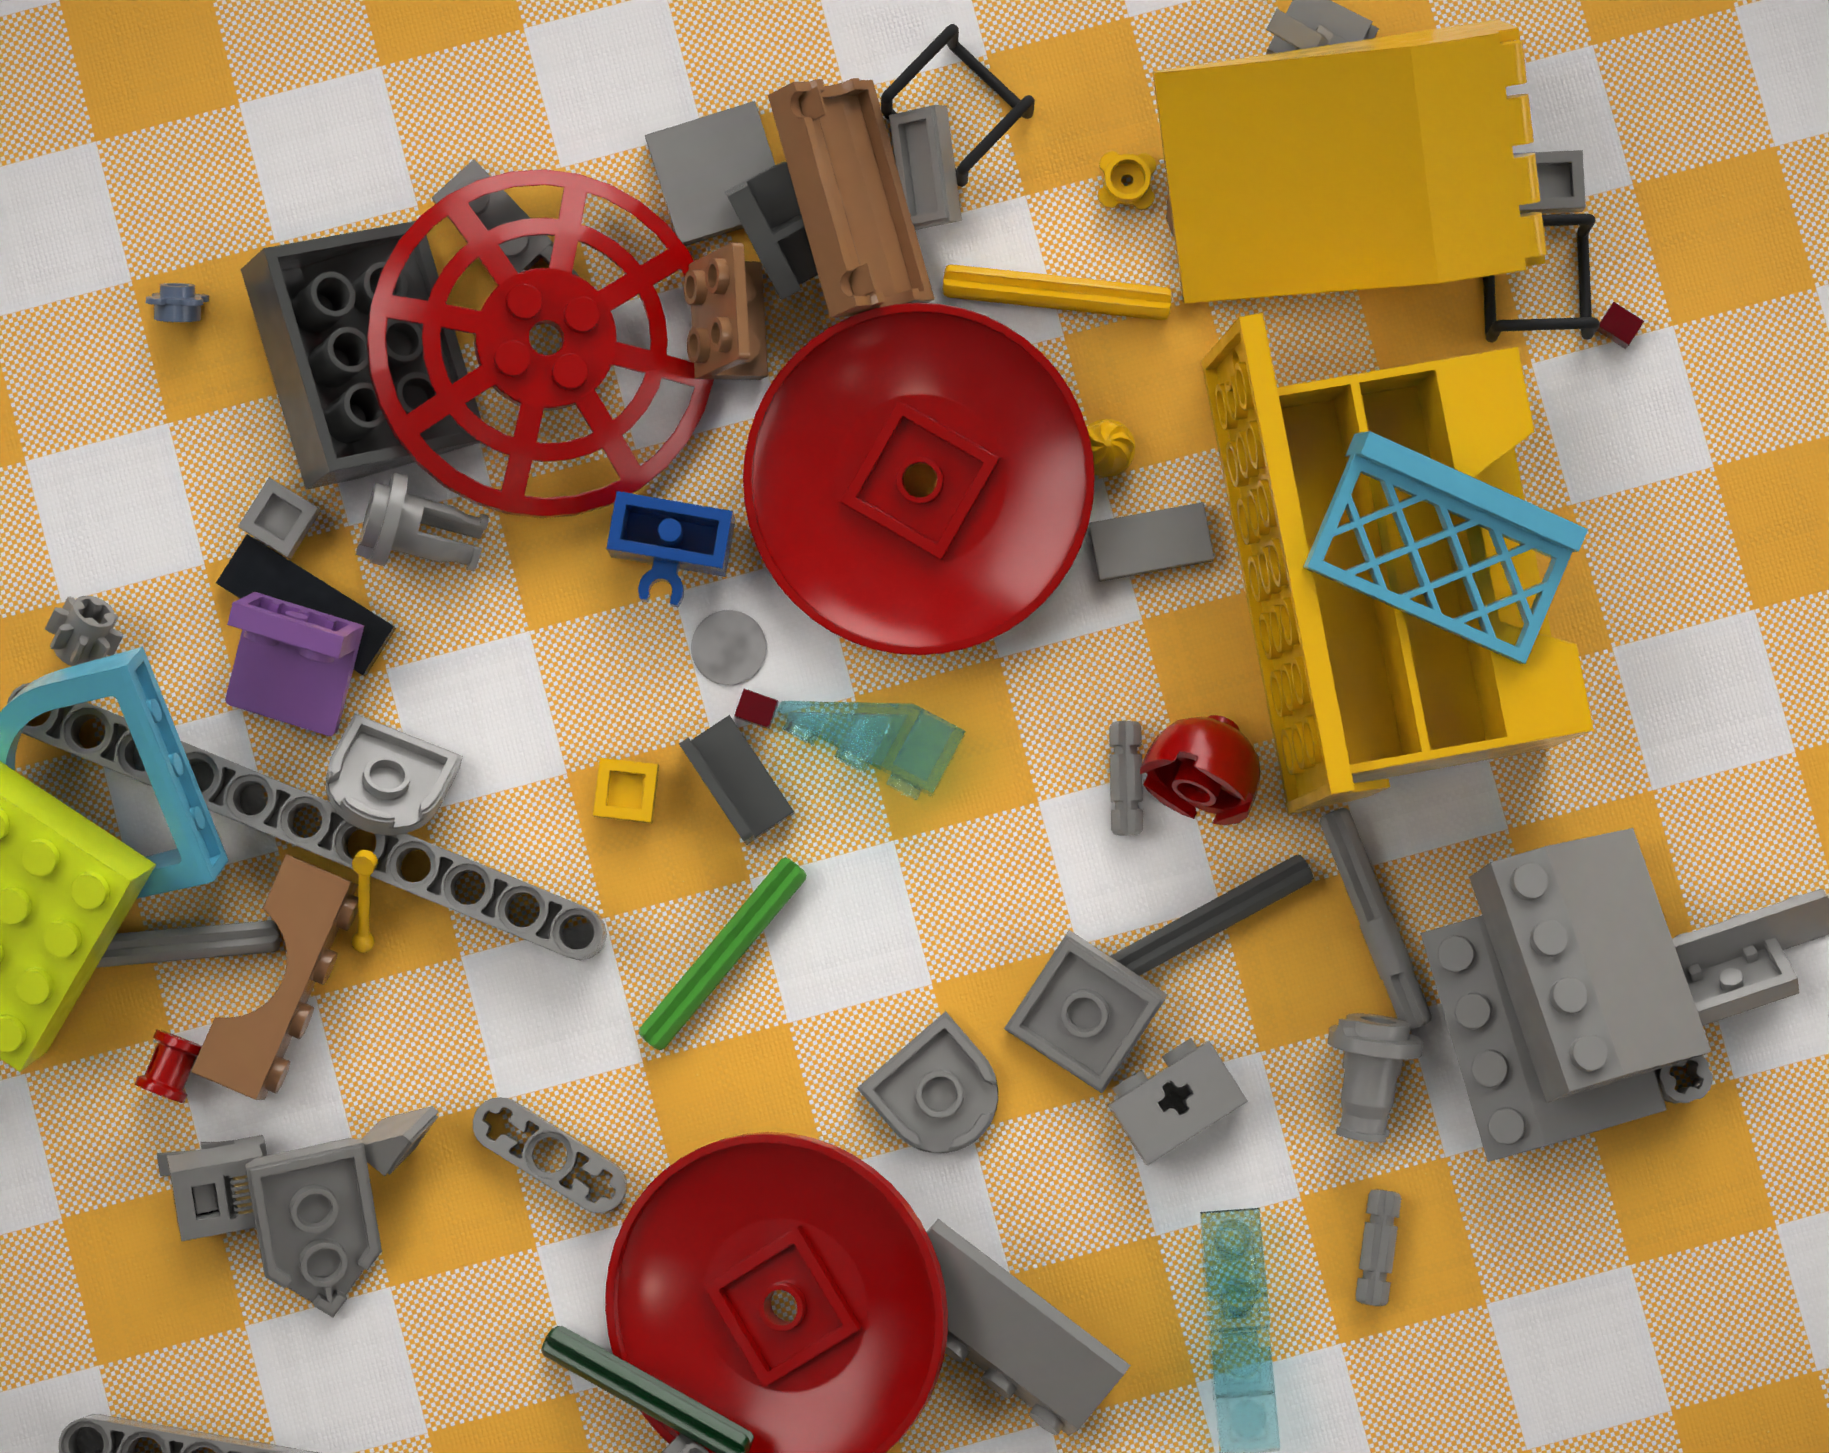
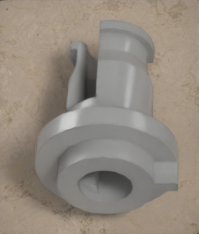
[356,472,489,572]
[1327,1013,1424,1143]

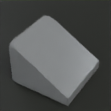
[362,1106,439,1176]

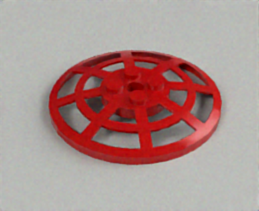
[367,169,714,518]

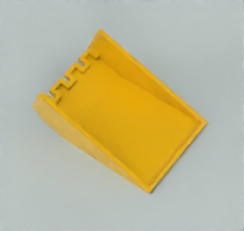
[1153,20,1547,304]

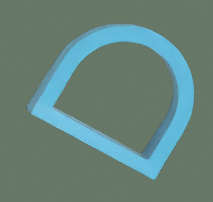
[0,646,229,899]

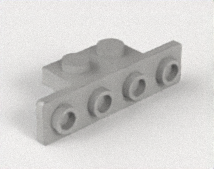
[1672,889,1829,1026]

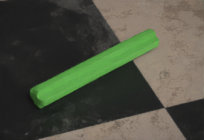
[639,857,807,1050]

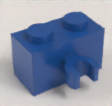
[606,491,736,608]

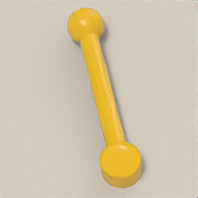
[351,850,378,953]

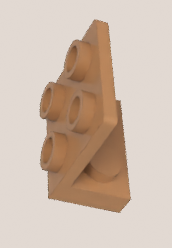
[684,242,768,380]

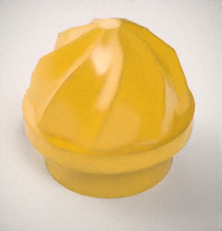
[1087,419,1135,477]

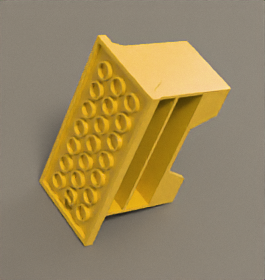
[1201,313,1594,815]

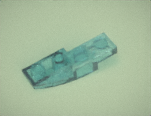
[1200,1208,1280,1453]

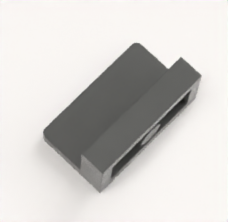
[679,715,794,845]

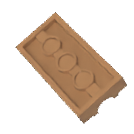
[768,78,935,318]

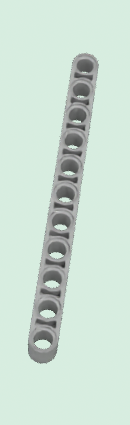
[7,683,607,960]

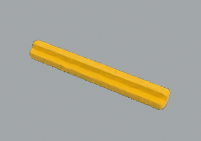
[942,264,1172,320]

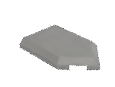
[245,1138,382,1317]

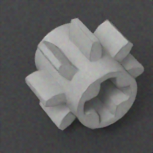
[45,596,124,666]

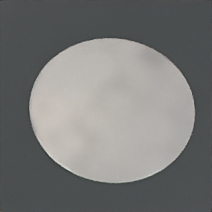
[691,610,766,685]

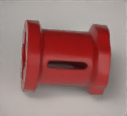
[135,1029,202,1103]

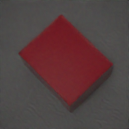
[1597,302,1644,349]
[734,689,779,730]

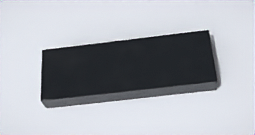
[216,534,396,677]

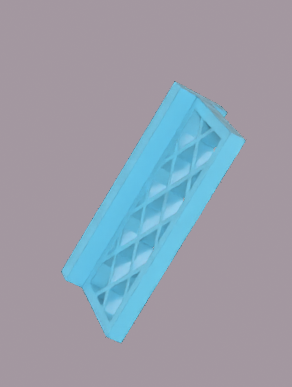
[1303,431,1588,664]

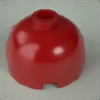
[1140,715,1261,825]

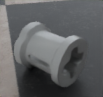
[1655,1056,1713,1104]

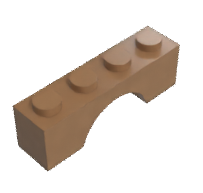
[191,854,358,1100]

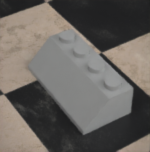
[927,1219,1131,1436]

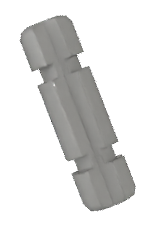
[1109,721,1143,836]
[1355,1189,1402,1306]

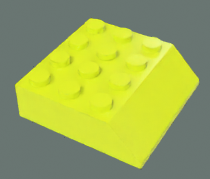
[0,761,156,1072]

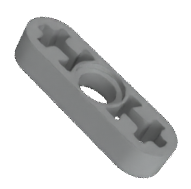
[473,1097,627,1213]

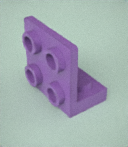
[225,592,364,736]

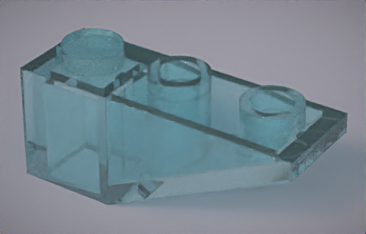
[777,701,966,800]

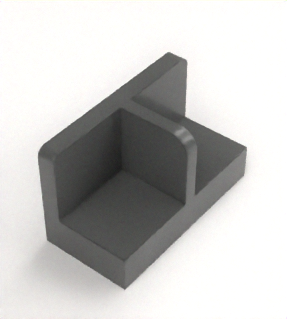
[725,161,818,300]

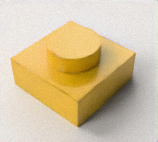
[593,757,659,824]

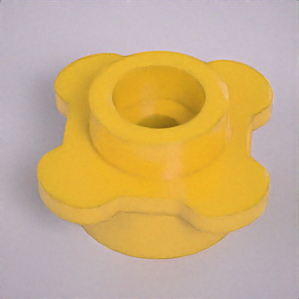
[1098,151,1157,210]

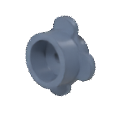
[146,283,209,322]

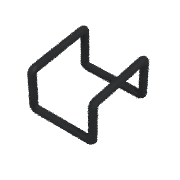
[881,24,1035,187]
[1483,214,1600,342]

